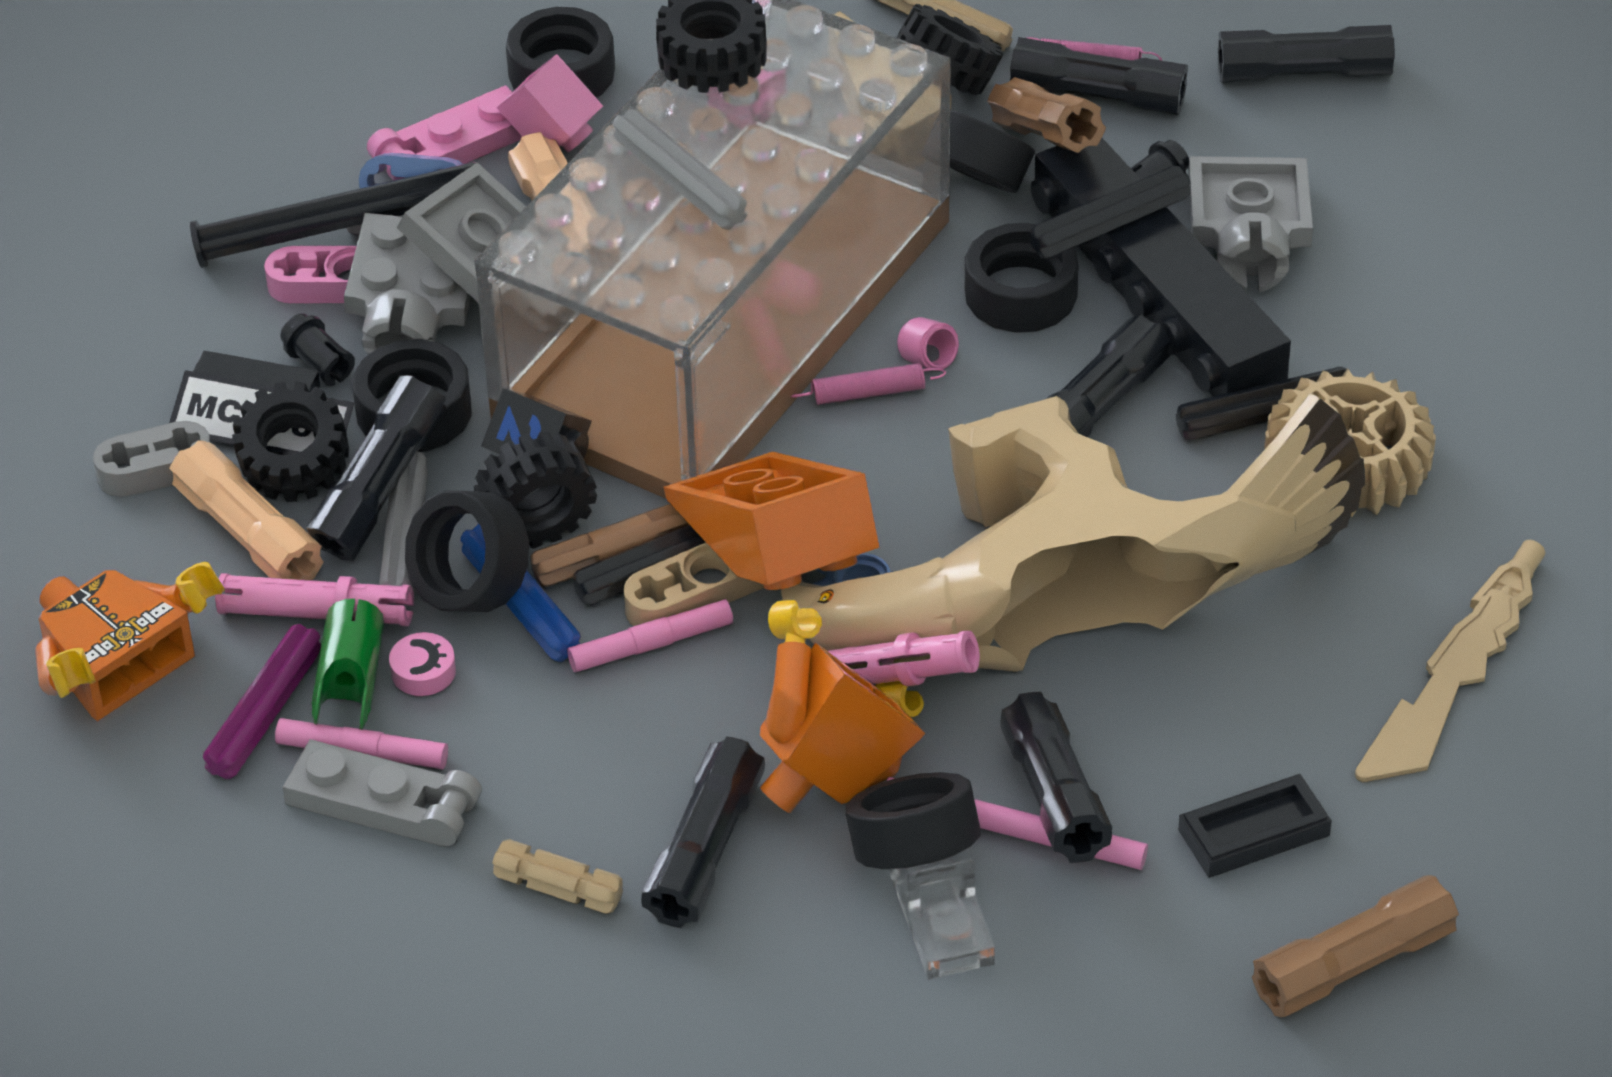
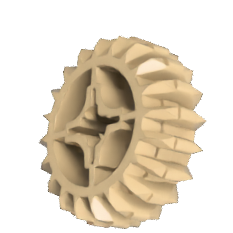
[1264,368,1436,518]

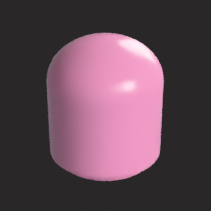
[897,317,959,369]

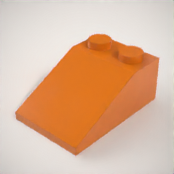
[664,452,880,590]

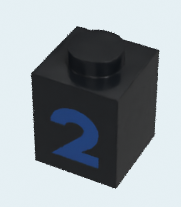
[481,388,592,459]

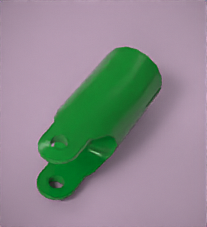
[311,598,384,730]

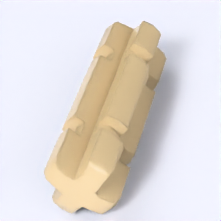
[492,839,623,914]

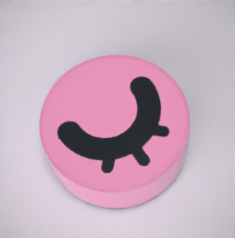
[389,632,456,696]

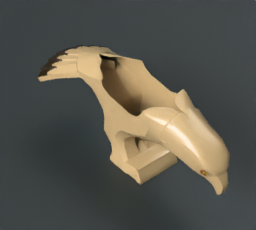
[781,393,1365,672]

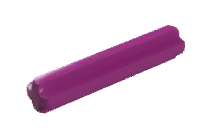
[203,624,321,780]

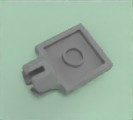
[1188,156,1313,292]
[397,162,583,332]
[344,213,471,355]

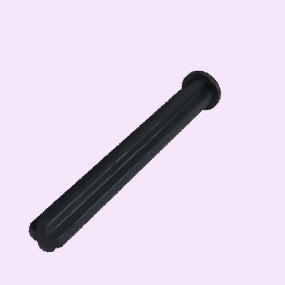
[190,162,475,268]

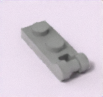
[282,739,482,847]

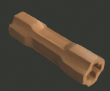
[987,77,1106,153]
[1251,875,1459,1017]

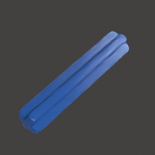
[460,524,580,662]

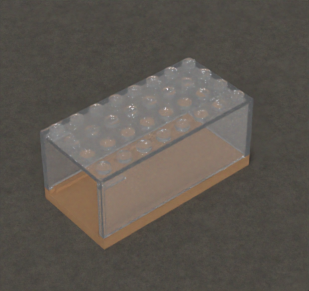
[474,0,951,498]

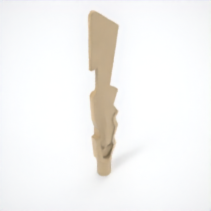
[1355,540,1545,782]

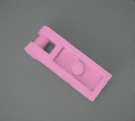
[367,85,522,181]

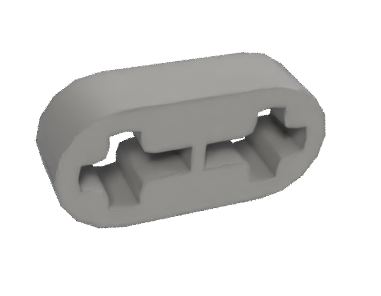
[93,421,211,497]

